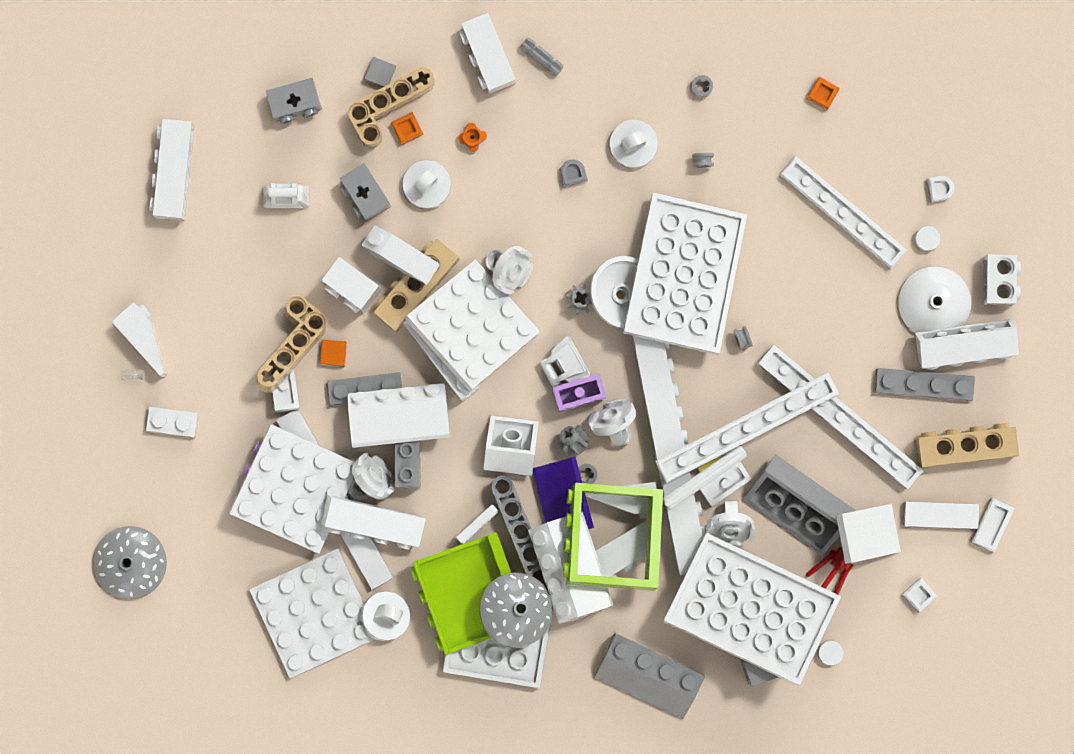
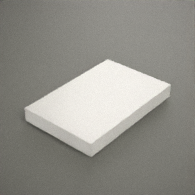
[836,504,901,564]

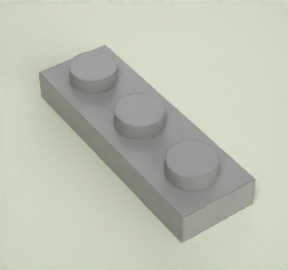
[328,372,402,405]

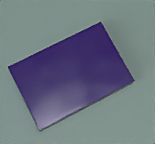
[533,457,594,529]

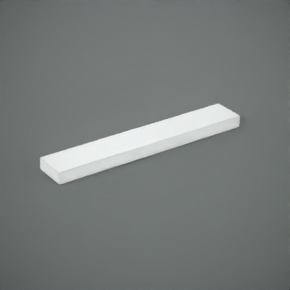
[780,157,907,269]

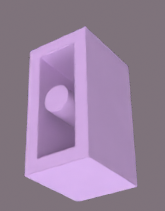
[552,374,606,412]

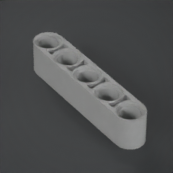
[491,475,546,587]

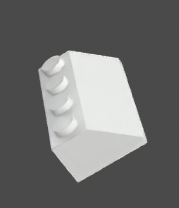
[348,383,450,448]
[528,512,614,624]

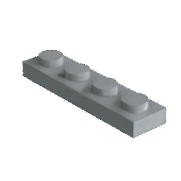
[875,368,975,401]

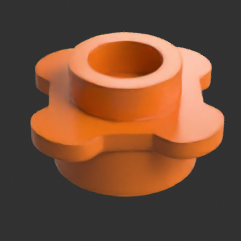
[458,123,487,152]

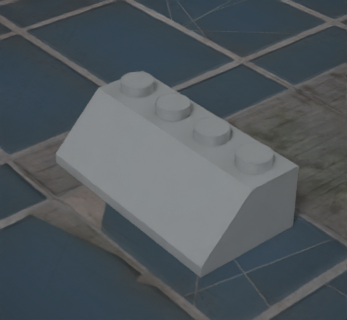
[743,454,856,555]
[595,633,705,719]

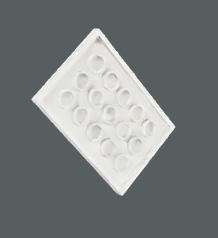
[623,193,747,355]
[664,533,841,686]

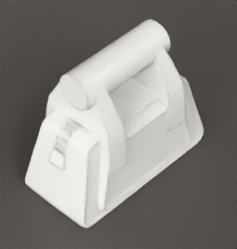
[263,183,309,208]
[539,336,591,387]

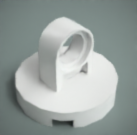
[609,120,658,169]
[403,160,451,209]
[485,246,533,294]
[588,398,636,446]
[348,453,395,500]
[706,501,755,547]
[360,591,410,641]

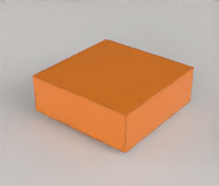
[806,77,840,110]
[391,112,423,145]
[320,339,347,366]

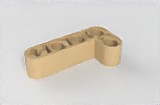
[348,67,435,148]
[257,296,327,393]

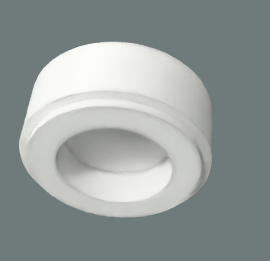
[915,226,940,251]
[818,641,843,665]

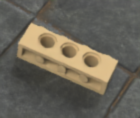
[373,239,460,333]
[915,423,1019,468]

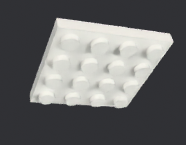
[405,259,540,392]
[229,424,354,554]
[250,548,374,678]
[443,590,553,688]

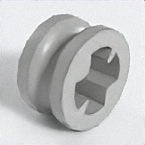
[691,75,713,98]
[692,153,714,168]
[734,326,753,350]
[578,464,598,484]

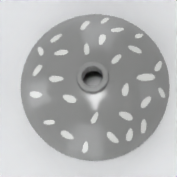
[93,526,167,599]
[479,573,553,647]

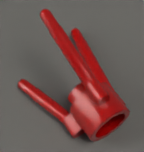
[806,546,854,595]

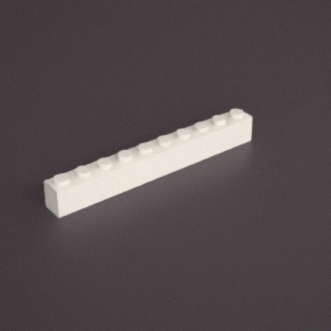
[632,336,706,575]

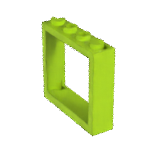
[563,483,663,591]

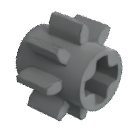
[566,284,592,314]
[558,425,590,456]

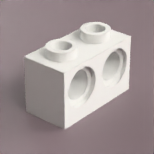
[983,254,1021,306]

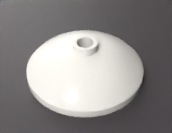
[590,256,638,329]
[898,267,971,333]

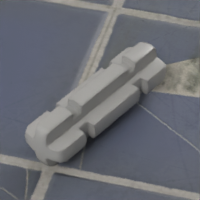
[521,38,563,76]

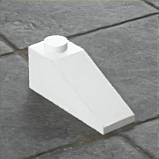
[362,225,440,285]
[112,302,167,377]
[585,482,656,518]

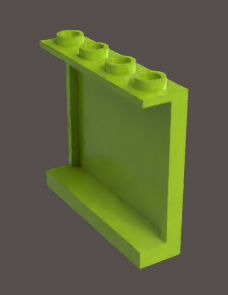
[410,532,524,655]

